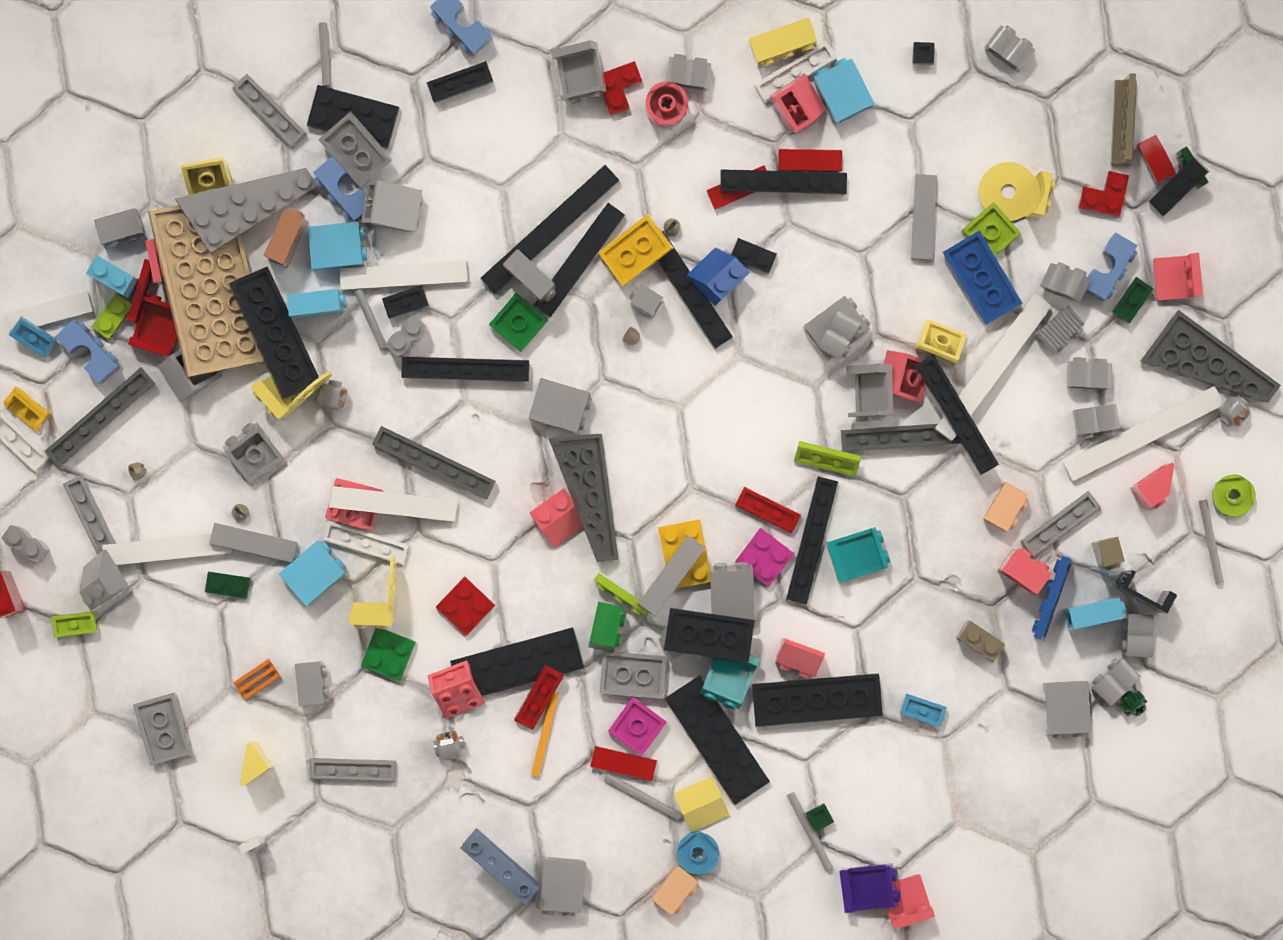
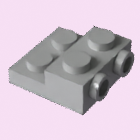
[223,422,284,484]

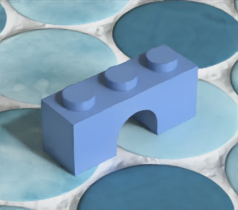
[430,0,493,56]
[313,156,366,222]
[1085,232,1138,302]
[55,319,120,385]

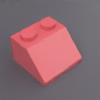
[884,350,927,403]
[1130,462,1175,509]
[529,488,583,548]
[775,638,825,679]

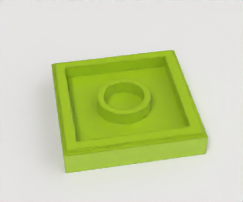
[962,202,1022,256]

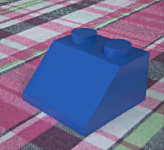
[686,247,750,306]

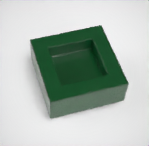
[805,803,834,832]

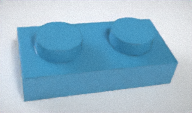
[9,316,57,358]
[900,693,947,727]

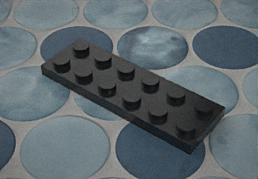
[228,266,319,400]
[450,627,584,696]
[752,673,883,727]
[665,675,770,805]

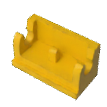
[3,386,52,432]

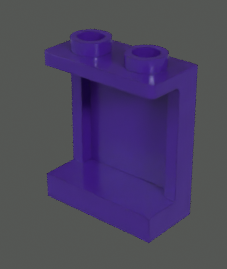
[839,863,901,913]

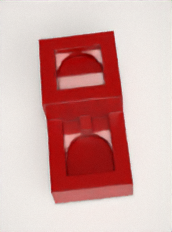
[1137,135,1176,184]

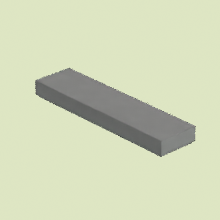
[232,74,307,148]
[911,174,937,260]
[63,475,117,555]
[1020,490,1101,558]
[209,523,297,563]
[638,535,705,617]
[310,758,396,782]

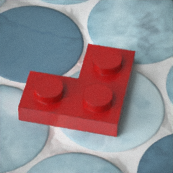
[602,61,642,116]
[1078,171,1130,217]

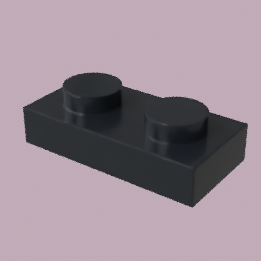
[731,238,777,274]
[382,285,429,319]

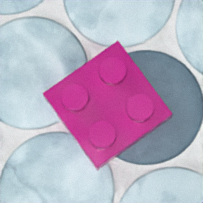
[735,528,794,587]
[608,697,667,756]

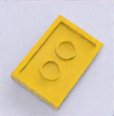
[598,214,673,287]
[658,519,710,589]

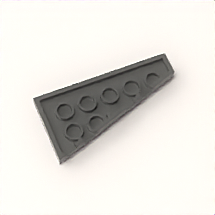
[1140,310,1281,403]
[549,433,618,562]

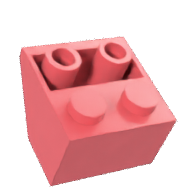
[769,73,826,133]

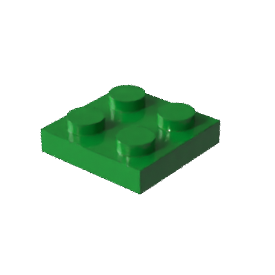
[489,292,549,352]
[361,628,416,681]

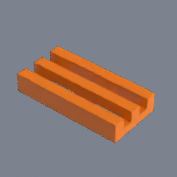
[233,659,281,700]

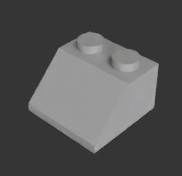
[158,350,222,402]
[79,549,128,611]

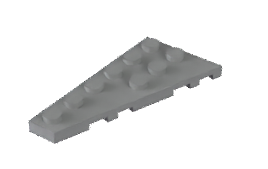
[175,168,318,253]

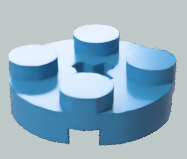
[677,831,719,875]

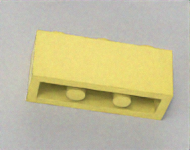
[748,17,817,67]

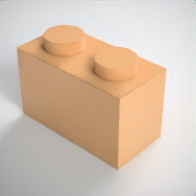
[983,482,1029,532]
[651,864,698,915]

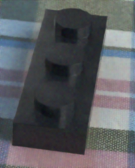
[426,61,493,103]
[1149,156,1210,217]

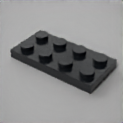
[307,85,400,148]
[664,608,755,663]

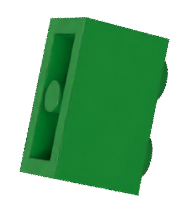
[588,601,626,653]

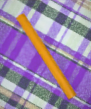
[531,693,559,776]

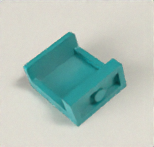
[826,527,890,583]
[700,655,760,710]

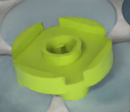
[1212,474,1256,517]

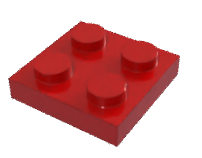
[436,576,496,636]

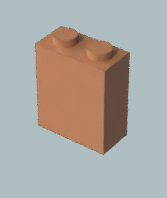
[263,208,308,268]

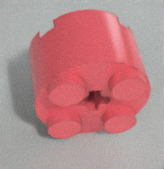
[645,81,688,127]

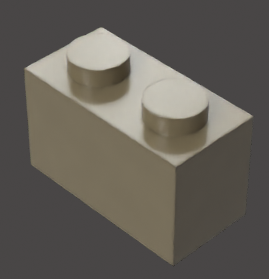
[1092,537,1125,570]
[956,620,1006,662]

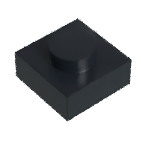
[912,42,935,65]

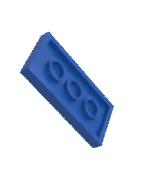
[943,230,1023,325]
[1032,556,1073,641]

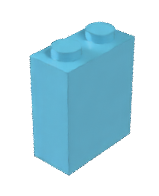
[813,58,875,125]
[307,222,367,271]
[86,255,138,299]
[287,289,347,320]
[279,541,347,606]
[1063,597,1126,630]

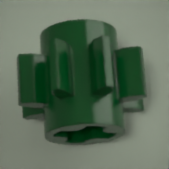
[1120,690,1148,717]

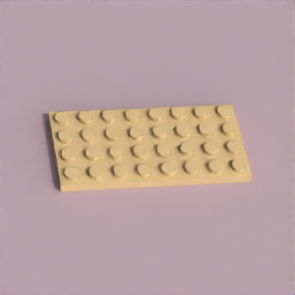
[148,205,264,378]

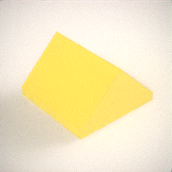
[181,158,231,195]
[915,319,966,365]
[240,740,273,786]
[674,776,730,832]

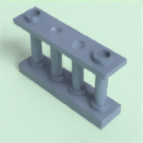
[460,828,539,904]

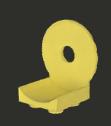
[979,162,1055,221]
[250,371,333,419]
[349,556,397,629]

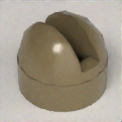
[664,218,681,236]
[622,326,640,345]
[128,462,146,481]
[232,504,249,521]

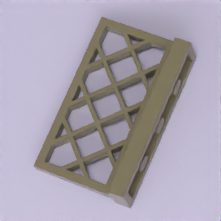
[1110,73,1137,166]

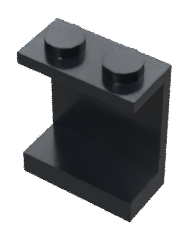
[1116,570,1177,614]

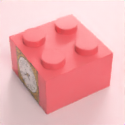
[998,548,1052,595]

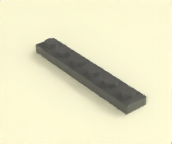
[45,367,156,467]
[841,424,961,452]
[372,426,496,500]

